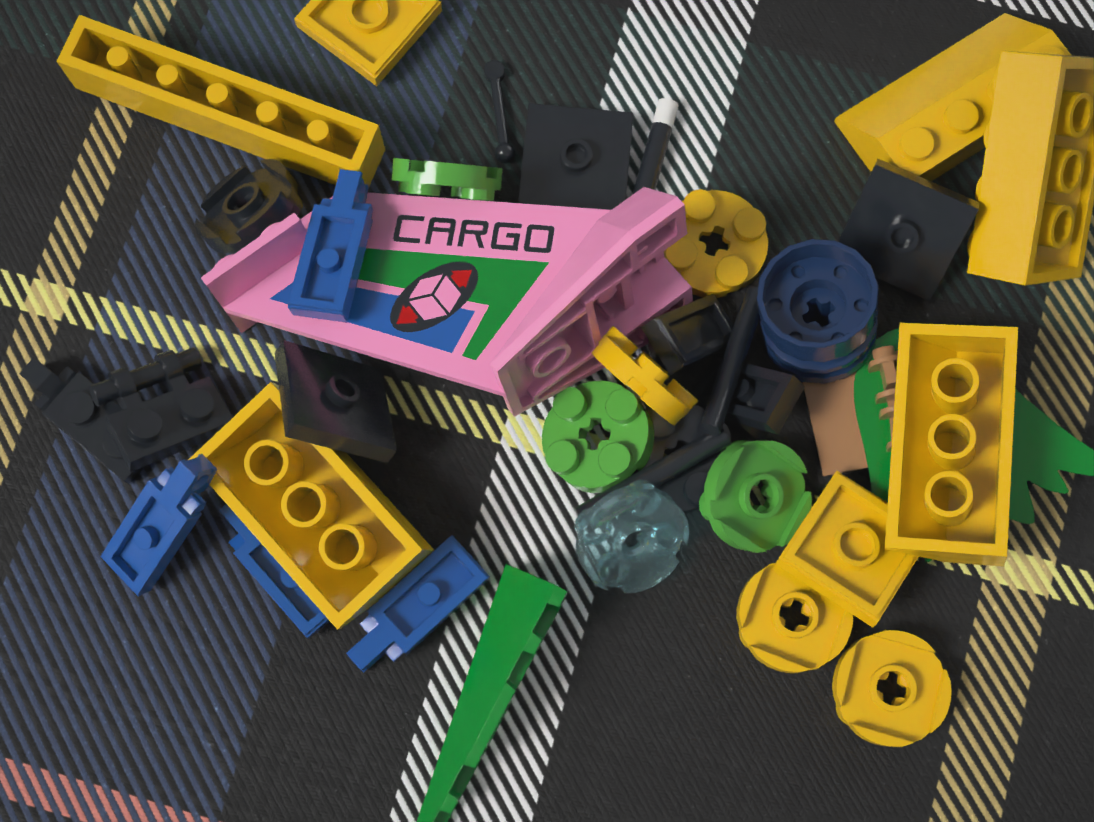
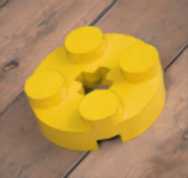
[664,189,768,298]
[591,326,698,426]
[736,563,853,673]
[832,630,952,747]

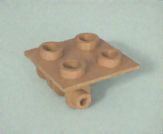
[802,346,898,477]

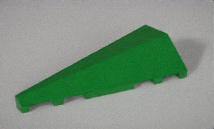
[417,564,567,822]

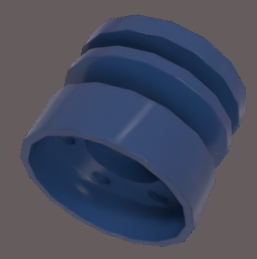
[757,239,878,384]

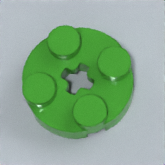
[392,158,503,201]
[542,380,654,493]
[699,440,812,553]

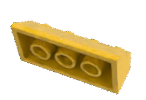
[834,13,1071,181]
[967,51,1094,286]
[885,323,1018,567]
[188,382,434,630]

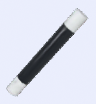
[632,98,679,195]

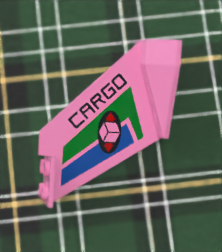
[201,187,693,417]

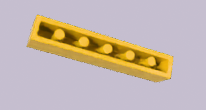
[56,15,385,187]

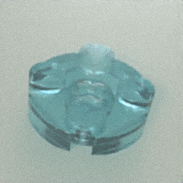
[574,480,689,593]

